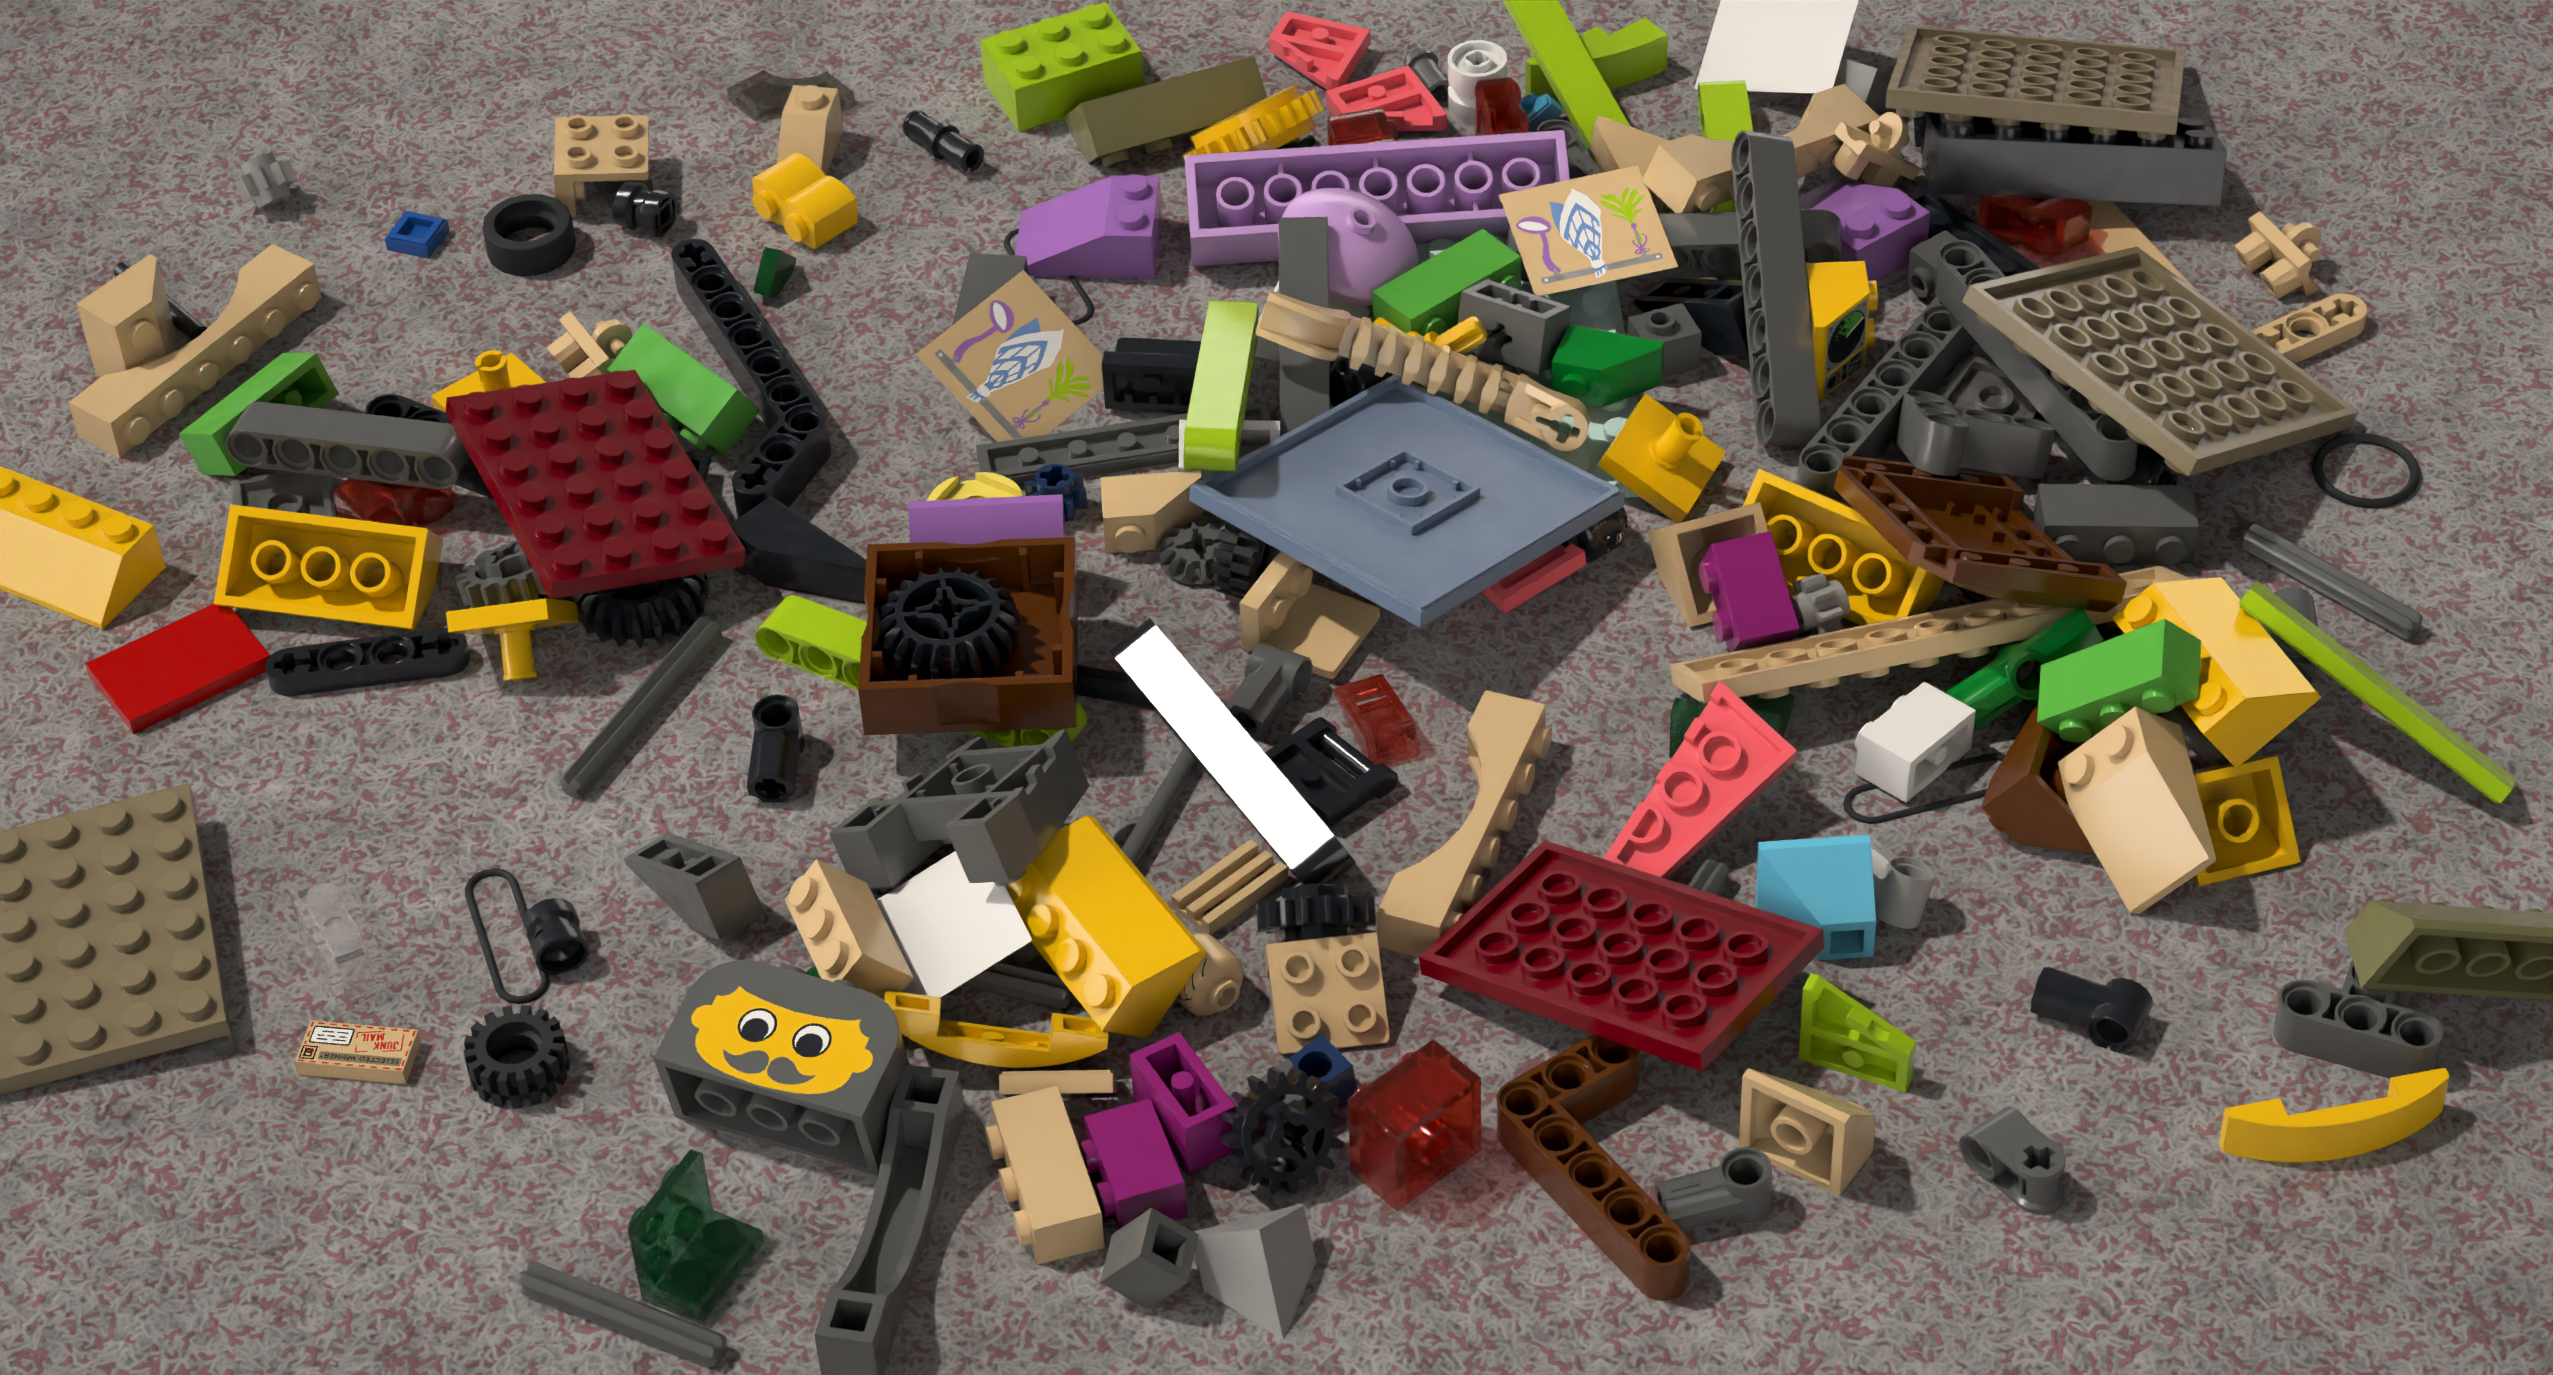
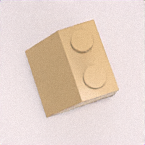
[76,254,175,377]

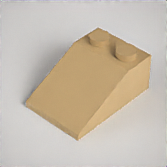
[2058,706,2217,914]

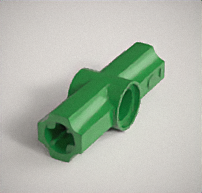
[1945,609,2103,732]

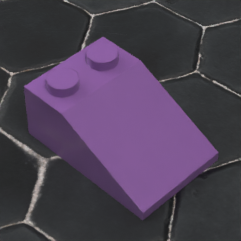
[1015,174,1162,279]
[1799,179,1930,282]

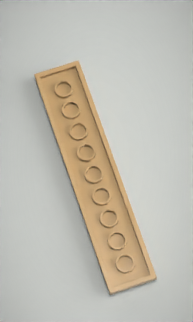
[1670,566,2193,705]

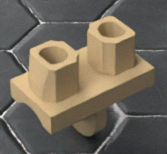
[1831,112,1921,188]
[2234,211,2321,300]
[546,311,633,378]

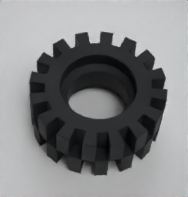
[1211,521,1280,599]
[463,1005,570,1109]

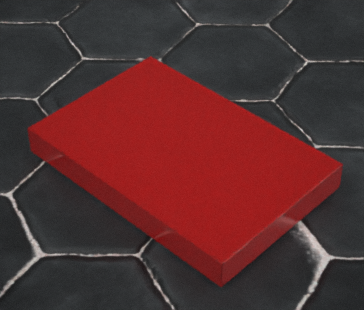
[85,603,270,734]

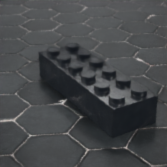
[1922,113,2227,206]

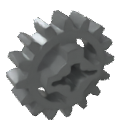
[455,540,547,608]

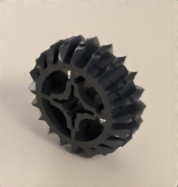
[879,566,1020,680]
[571,573,709,648]

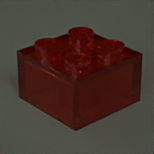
[1348,1039,1482,1211]

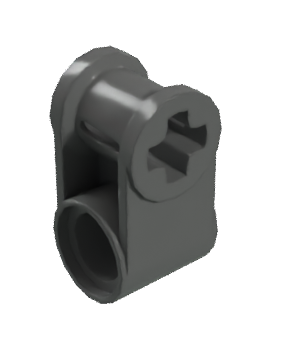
[1959,1106,2066,1215]

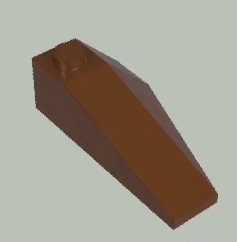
[1981,703,2095,854]

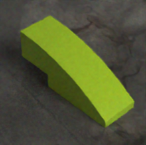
[1525,18,1668,98]

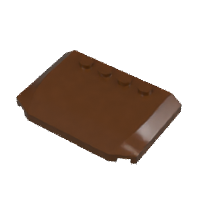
[1834,455,2127,613]

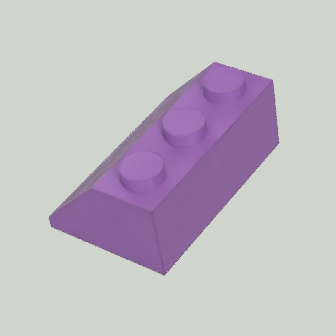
[908,494,1066,544]

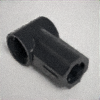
[747,694,805,803]
[2030,967,2153,1053]

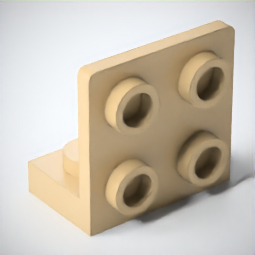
[554,114,649,217]
[1239,551,1380,679]
[1264,932,1390,1055]

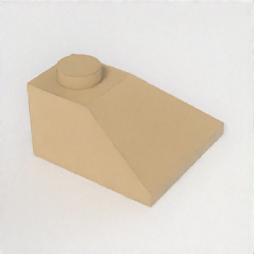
[1647,502,1768,628]
[1739,1068,1876,1196]

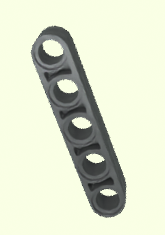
[225,402,470,489]

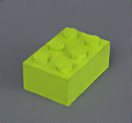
[980,2,1144,132]

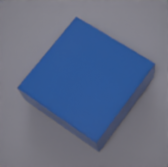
[385,211,450,259]

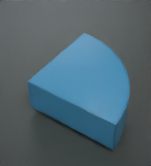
[1517,93,1563,133]

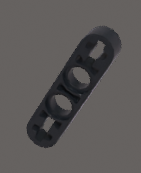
[265,628,470,696]

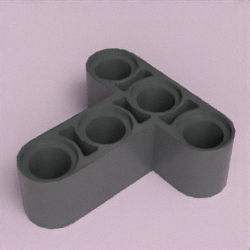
[1894,390,2056,479]
[2273,959,2444,1079]

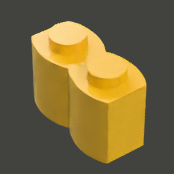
[752,153,858,249]

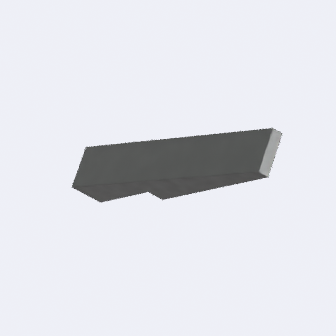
[1279,217,1331,436]

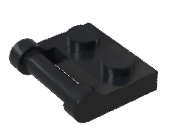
[1264,717,1398,829]

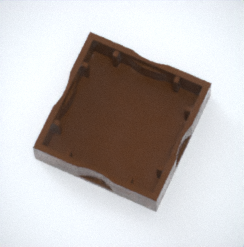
[858,537,1079,735]

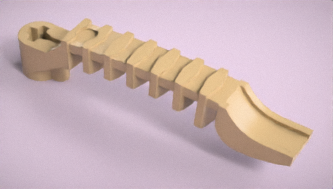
[1255,290,1590,451]

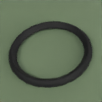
[2312,433,2421,508]

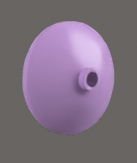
[1278,188,1419,305]

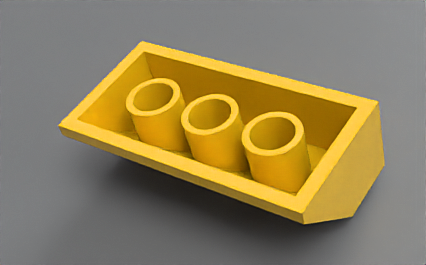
[0,466,166,630]
[1743,469,1945,626]
[214,504,443,630]
[2112,577,2322,769]
[1005,815,1207,1038]

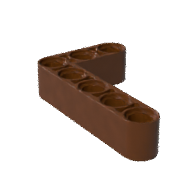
[1497,1034,1690,1301]

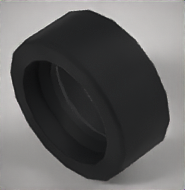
[482,194,576,276]

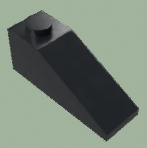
[1633,278,1749,360]
[730,496,866,604]

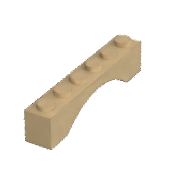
[1642,84,1880,213]
[69,244,322,458]
[1377,690,1552,957]

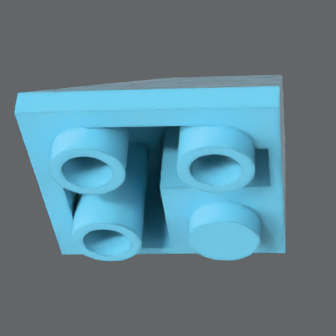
[1755,835,1876,961]

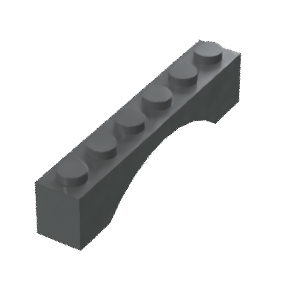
[814,1064,965,1375]

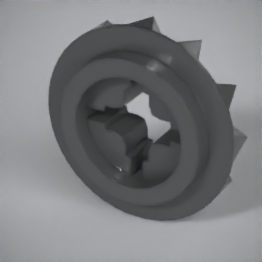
[1159,521,1225,585]

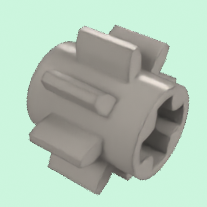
[235,153,297,210]
[1790,573,1850,636]

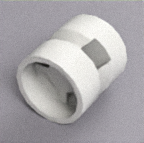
[1448,40,1507,126]

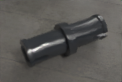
[902,110,984,172]

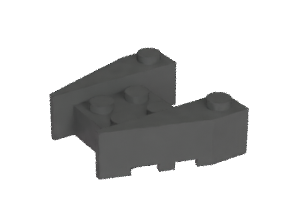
[829,730,1089,892]

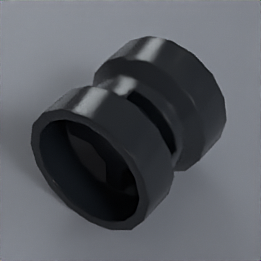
[613,180,678,238]
[523,898,589,975]

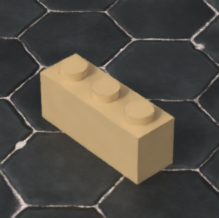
[784,859,914,1000]
[985,1085,1105,1265]

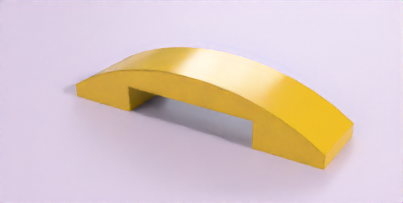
[884,990,1109,1068]
[2219,1068,2450,1162]

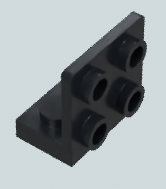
[1102,337,1201,413]

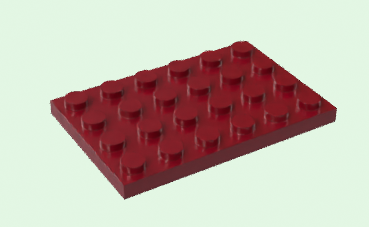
[446,370,746,599]
[1419,840,1825,1072]

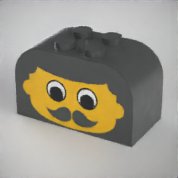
[653,960,910,1175]

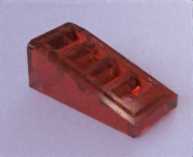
[1333,674,1420,765]

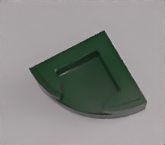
[754,247,797,297]

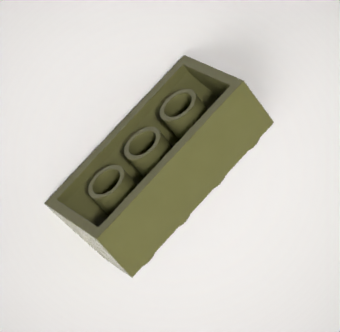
[1063,55,1267,167]
[2345,899,2553,1001]

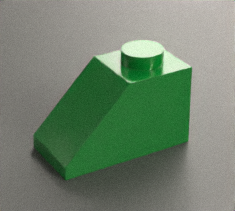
[1552,324,1664,408]

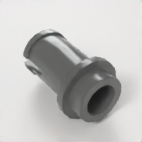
[1404,48,1449,102]

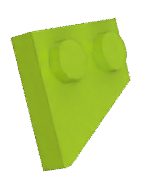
[1798,973,1916,1093]

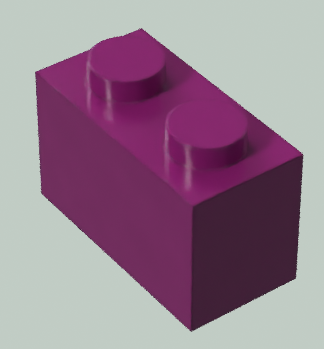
[1699,531,1799,652]
[1130,1032,1236,1174]
[1078,1098,1187,1229]

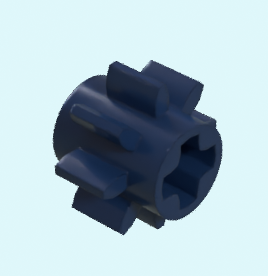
[1025,464,1088,522]

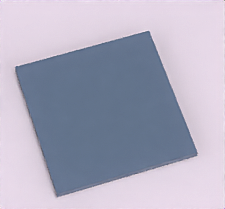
[1189,374,1625,628]

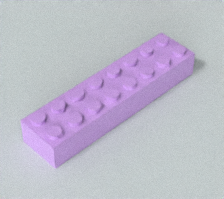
[1185,130,1570,267]

